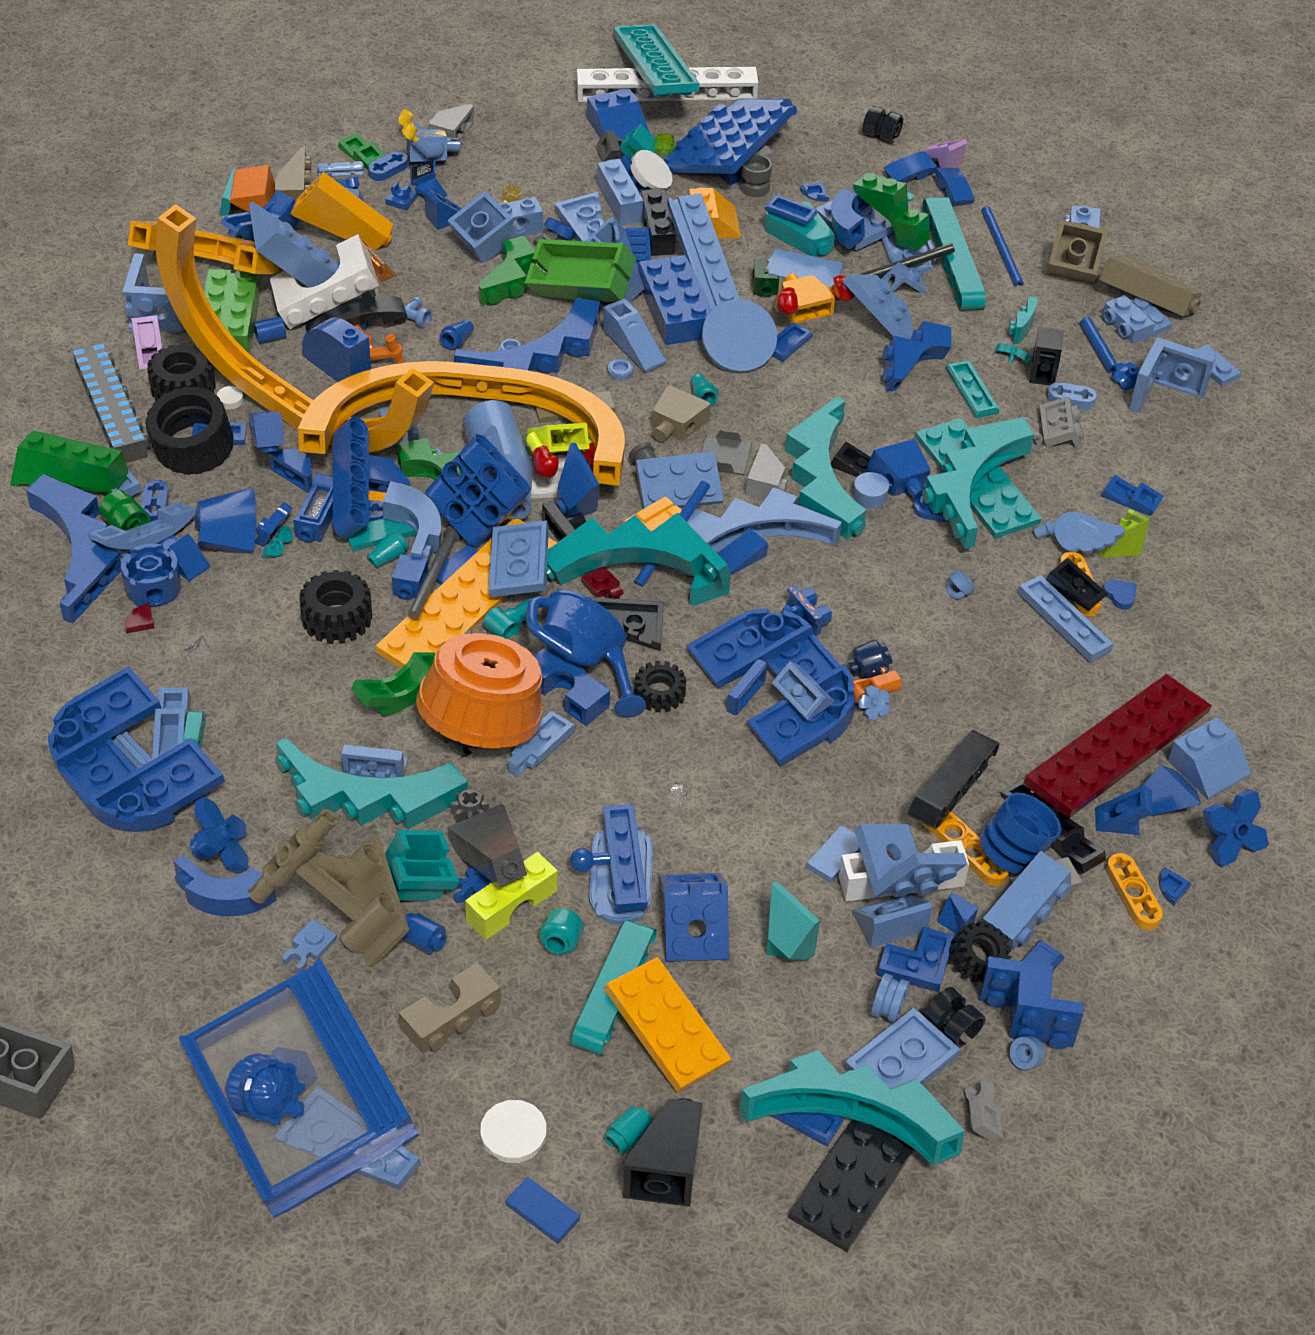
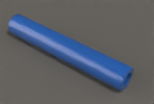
[1080,317,1117,373]

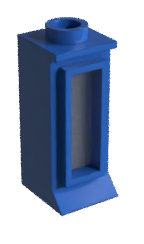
[293,473,333,542]

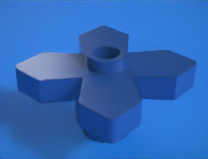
[1203,789,1269,867]
[190,796,248,874]

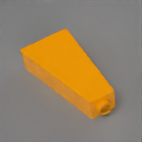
[290,172,393,250]

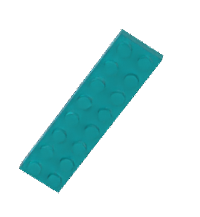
[613,24,700,97]

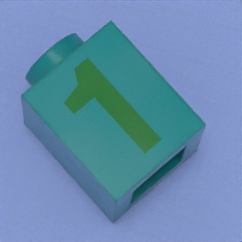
[619,124,660,159]

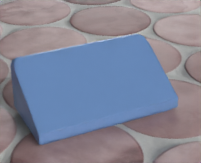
[772,661,834,720]

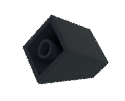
[623,1098,702,1207]

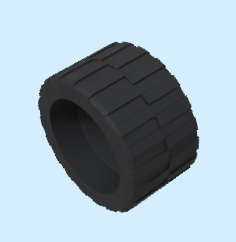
[145,387,234,475]

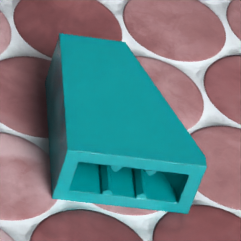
[764,201,835,257]

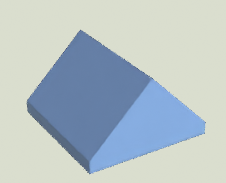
[852,894,932,948]

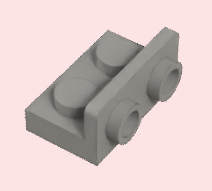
[1040,396,1084,448]

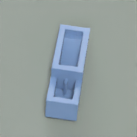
[152,687,191,760]

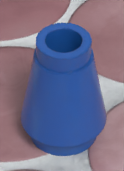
[439,319,474,350]

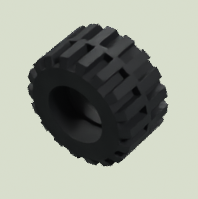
[147,344,216,401]
[299,570,372,644]

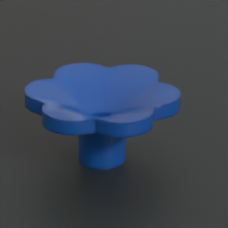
[1112,362,1139,390]

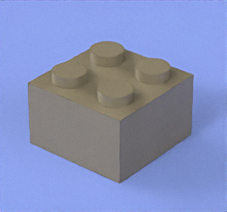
[1046,219,1108,284]

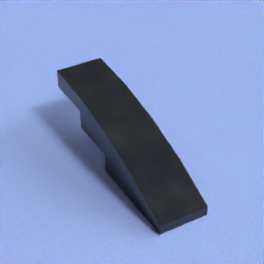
[1001,779,1106,873]

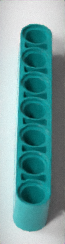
[922,197,986,311]

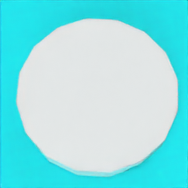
[630,150,673,190]
[480,1100,547,1163]

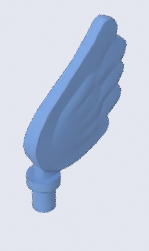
[1034,512,1125,554]

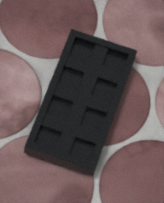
[788,1119,914,1252]

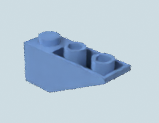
[603,298,666,372]

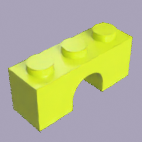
[465,852,558,940]

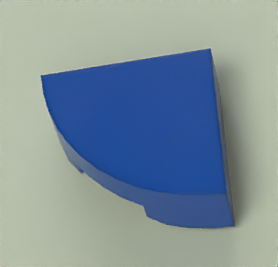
[800,183,829,202]
[1159,867,1191,906]

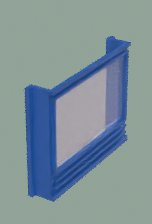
[178,959,419,1218]

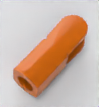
[853,670,902,704]

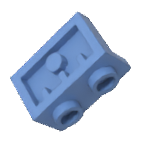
[342,744,408,778]

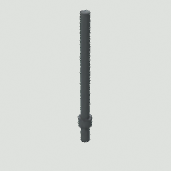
[408,524,460,620]

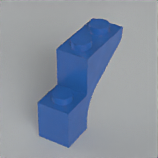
[221,190,300,242]
[882,321,951,392]

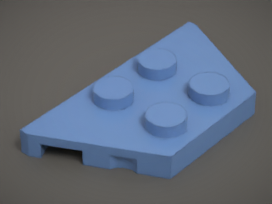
[843,274,913,339]

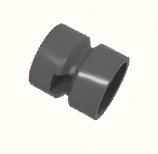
[740,154,772,197]

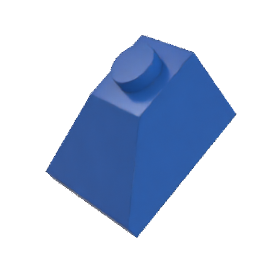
[554,442,600,517]

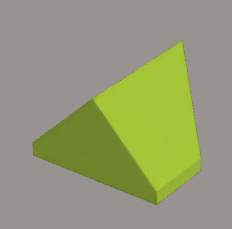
[1099,509,1150,558]

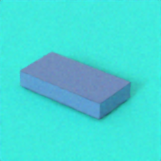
[806,825,861,883]

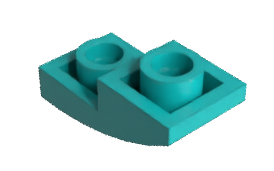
[1009,296,1038,344]

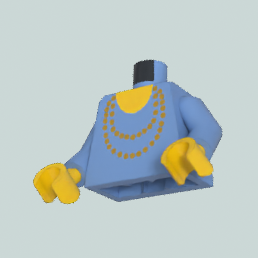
[398,109,460,162]

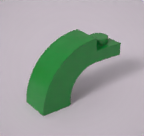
[351,652,436,716]

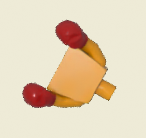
[774,273,855,324]

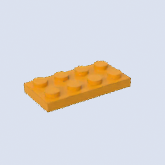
[604,957,731,1093]

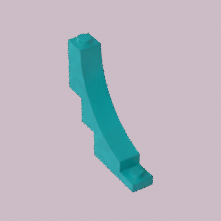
[785,396,866,540]
[547,512,732,585]

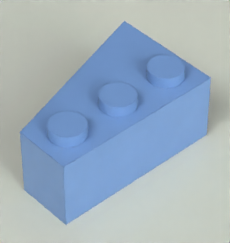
[585,216,645,303]

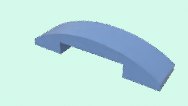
[88,502,196,549]

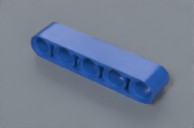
[333,416,369,539]

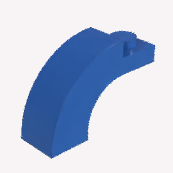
[831,188,869,249]
[174,855,277,916]

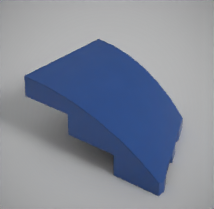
[195,488,256,554]

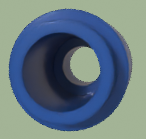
[403,913,447,955]

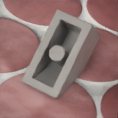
[427,104,474,140]
[746,443,788,500]

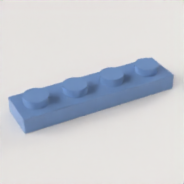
[1018,575,1113,662]

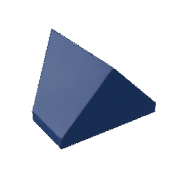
[1143,765,1201,817]

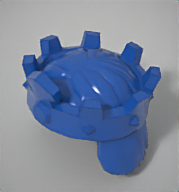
[225,1053,305,1125]

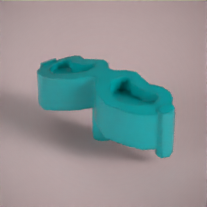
[994,343,1032,366]
[261,525,293,558]

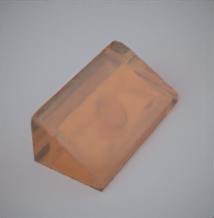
[361,239,397,282]

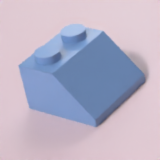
[448,191,514,263]
[1168,717,1251,800]

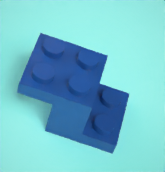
[980,957,1084,1049]

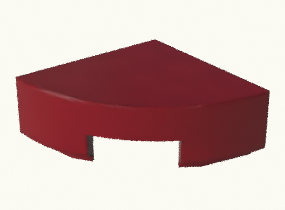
[125,603,155,634]

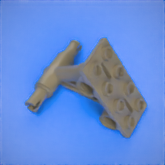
[248,809,409,967]

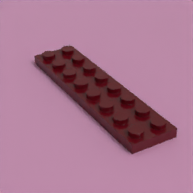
[1023,674,1212,818]

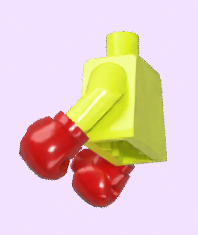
[525,423,596,478]

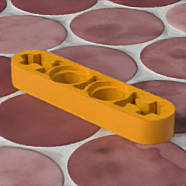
[922,811,1009,886]

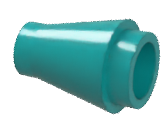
[690,374,719,406]
[367,531,409,569]

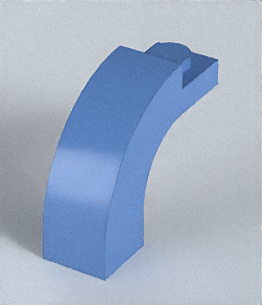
[383,481,441,562]

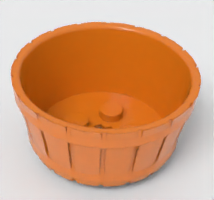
[416,633,542,748]

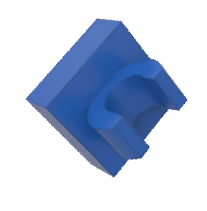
[385,181,418,211]

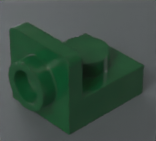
[752,259,779,296]

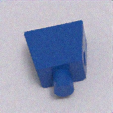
[866,439,930,500]

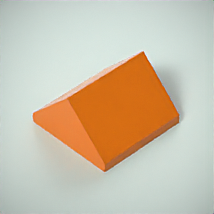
[229,165,275,212]

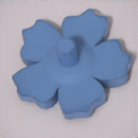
[857,685,891,720]

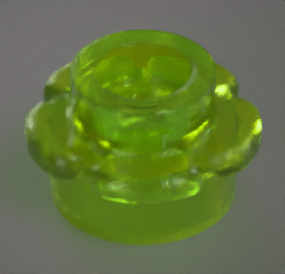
[653,133,676,154]

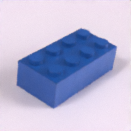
[639,255,711,345]

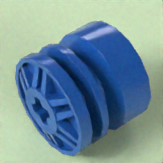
[979,793,1062,874]

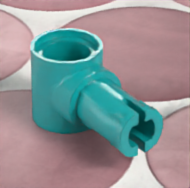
[483,598,531,639]

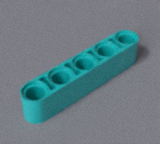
[571,919,657,1056]

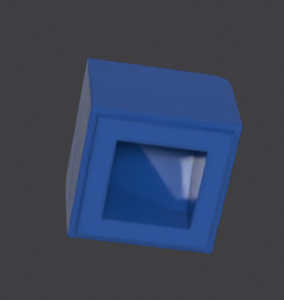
[937,893,978,934]

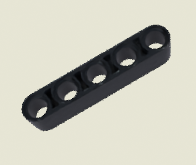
[908,730,1000,829]

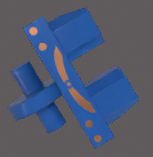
[782,585,832,636]

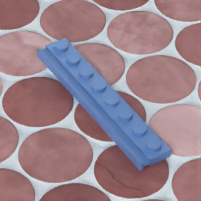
[667,193,740,310]

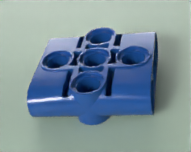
[425,434,531,547]

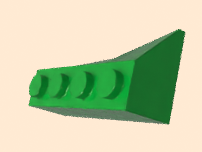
[10,430,129,492]

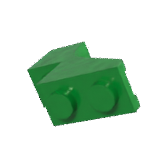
[853,173,930,251]
[479,236,537,306]
[396,438,480,495]

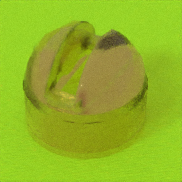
[502,184,522,203]

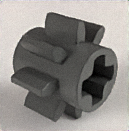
[451,788,489,823]

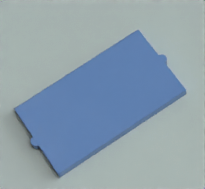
[766,248,844,287]

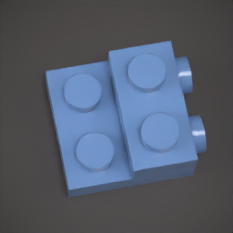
[1103,295,1173,344]

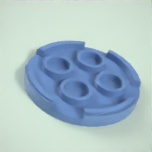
[701,299,777,373]

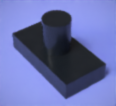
[542,500,586,542]

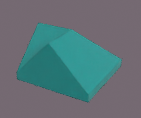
[766,881,820,960]

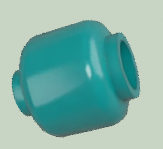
[539,908,584,955]

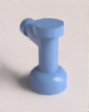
[404,297,432,329]

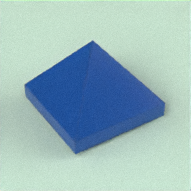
[414,178,448,197]

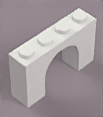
[270,234,379,329]

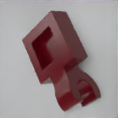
[581,567,624,599]

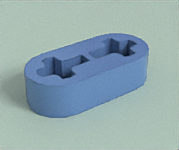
[1047,383,1097,409]

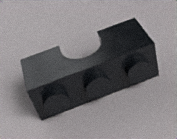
[641,189,676,256]

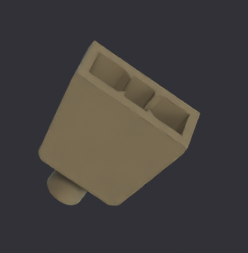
[652,385,711,442]

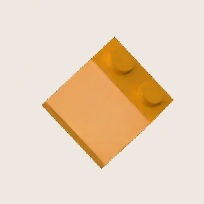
[689,187,741,239]

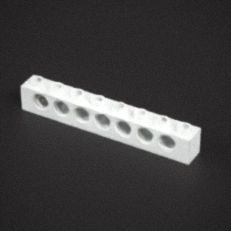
[577,67,758,102]

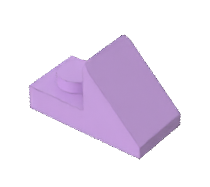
[921,139,967,168]
[131,315,162,370]

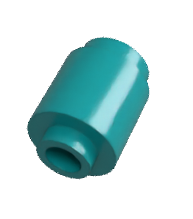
[604,1106,653,1156]

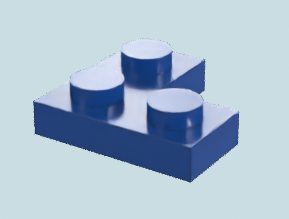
[878,927,954,992]

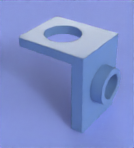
[881,262,927,293]

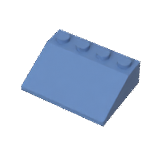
[249,201,340,287]

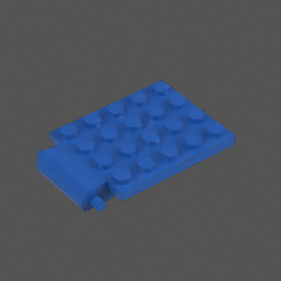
[662,98,797,174]

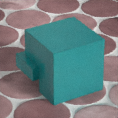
[385,830,459,901]

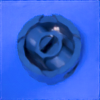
[121,543,181,606]

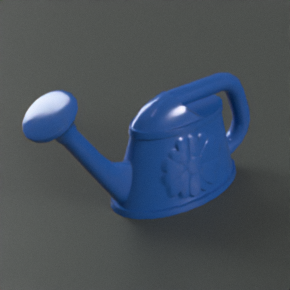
[526,590,646,718]

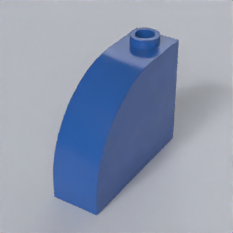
[302,317,371,382]

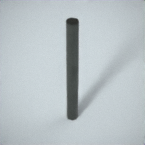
[861,243,955,278]

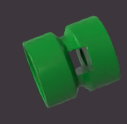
[99,490,151,531]

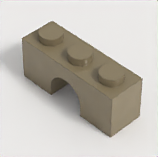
[399,962,501,1054]

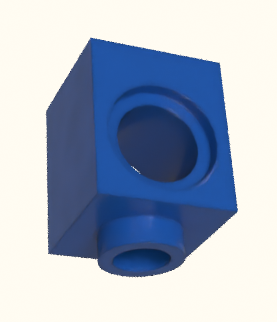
[392,554,428,599]

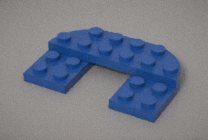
[686,608,855,766]
[48,666,225,831]

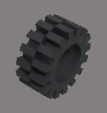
[634,661,687,713]
[949,921,1011,983]

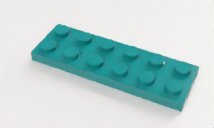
[915,418,1042,539]

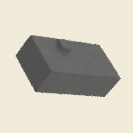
[0,1021,75,1119]

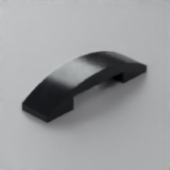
[305,296,408,332]

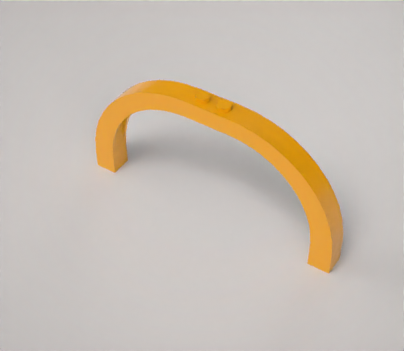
[156,204,434,452]
[298,361,625,486]

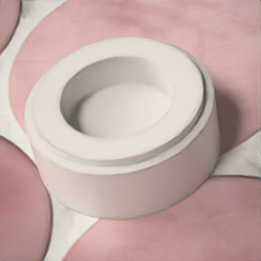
[217,386,243,409]

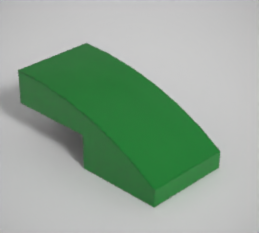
[338,133,385,168]

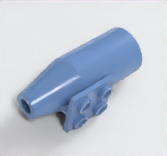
[460,400,532,520]

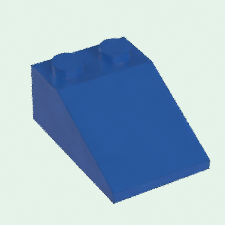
[587,88,649,139]

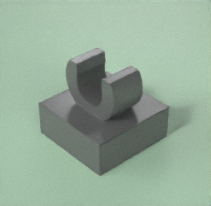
[597,130,624,162]

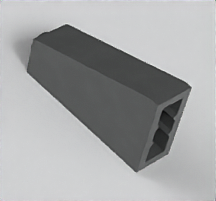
[448,804,527,887]

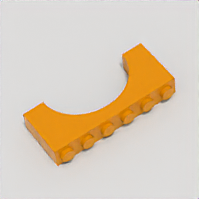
[128,221,284,274]

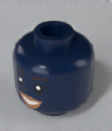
[848,640,893,679]

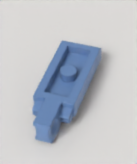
[508,711,575,777]

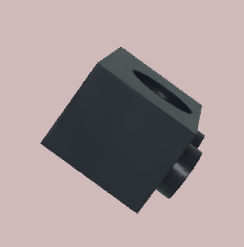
[1029,327,1064,386]

